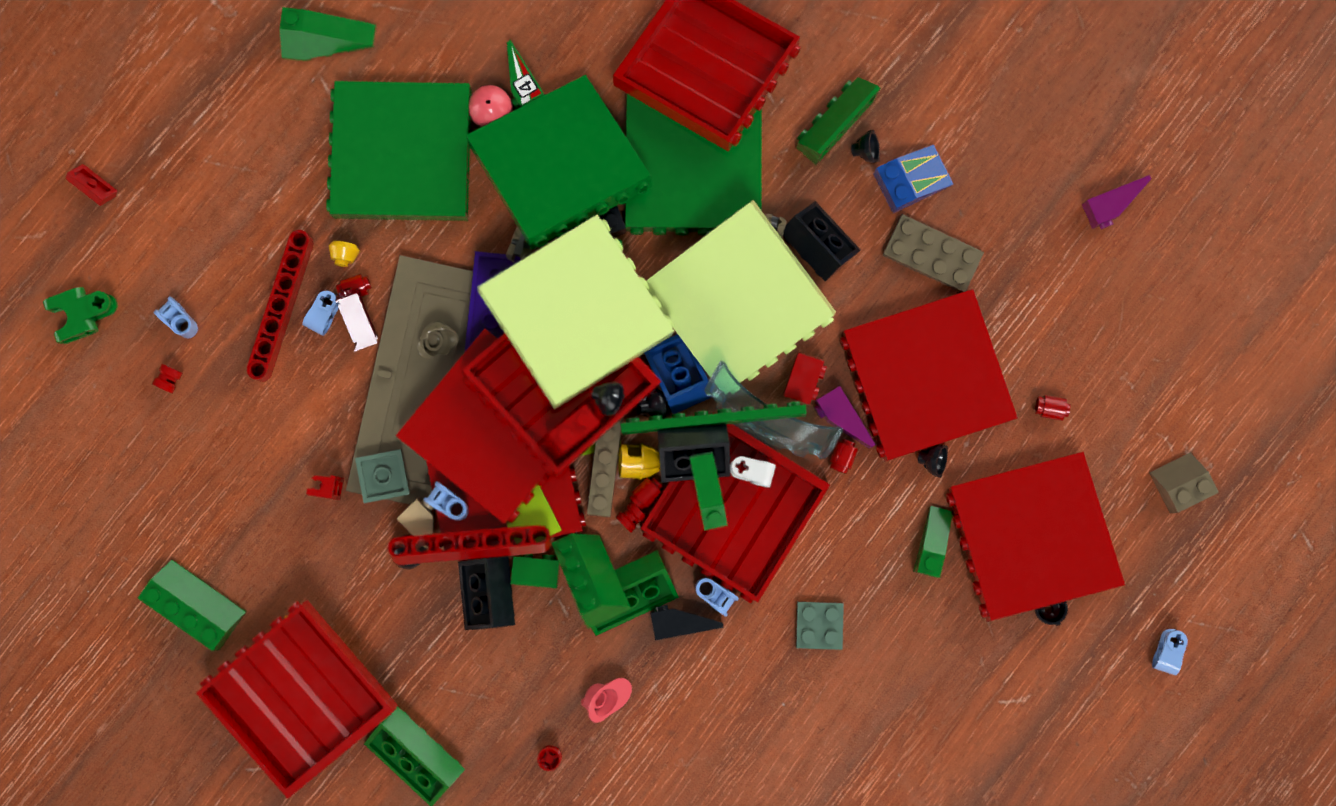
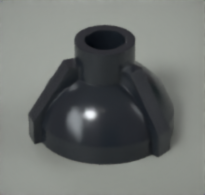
[851,130,880,163]
[592,382,625,416]
[637,388,667,419]
[918,445,948,478]
[1035,601,1068,626]

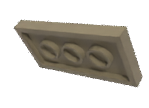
[882,214,984,293]

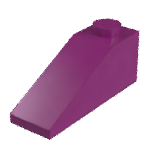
[1082,175,1151,230]
[814,386,876,449]

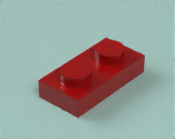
[66,164,117,206]

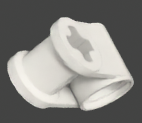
[730,456,776,488]

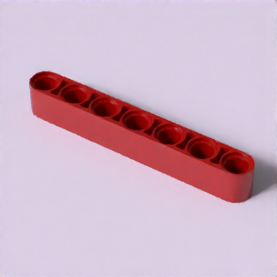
[246,230,314,382]
[387,525,551,565]

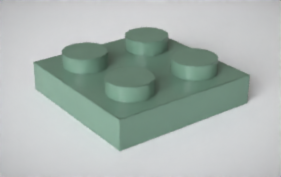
[355,449,410,503]
[796,602,844,650]

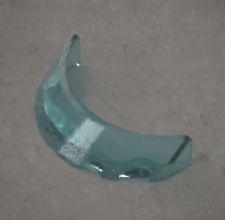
[704,361,843,459]

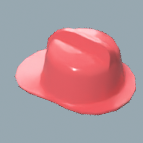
[580,678,632,723]

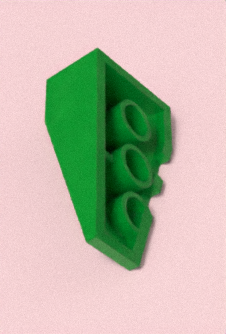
[279,7,376,61]

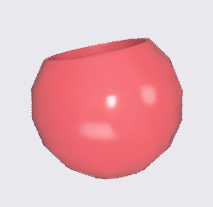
[469,85,513,127]

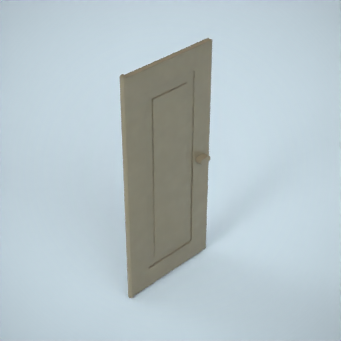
[346,255,473,510]

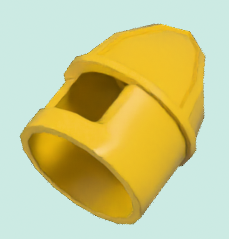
[618,443,660,480]

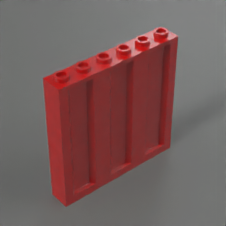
[613,0,801,152]
[462,333,661,478]
[640,412,830,604]
[196,600,398,799]

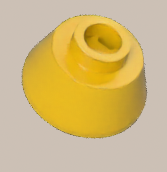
[328,241,360,267]

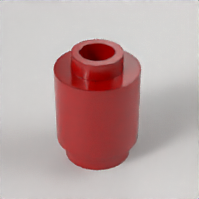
[336,273,372,297]
[1035,395,1071,421]
[829,439,858,474]
[629,477,663,511]

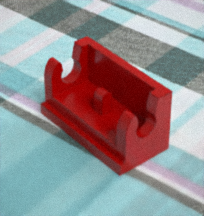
[306,475,344,501]

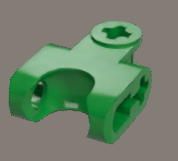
[43,287,118,344]

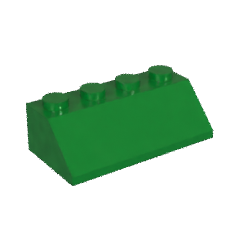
[796,77,881,165]
[552,533,631,629]
[592,551,679,636]
[137,560,246,651]
[364,706,465,806]

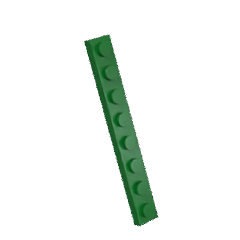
[621,401,807,435]

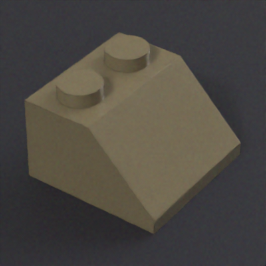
[1149,453,1219,513]

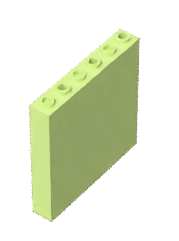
[646,200,836,395]
[478,215,674,409]

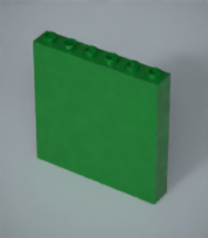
[466,75,652,250]
[326,81,472,221]
[625,94,762,236]

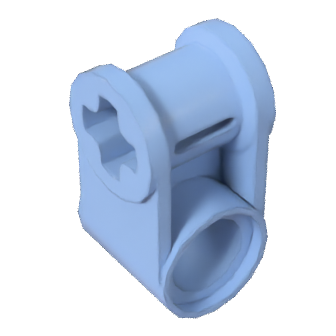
[302,291,339,336]
[154,296,198,338]
[423,481,469,520]
[695,578,739,617]
[1152,629,1188,675]

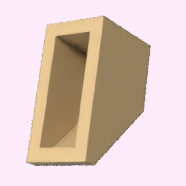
[397,497,435,549]

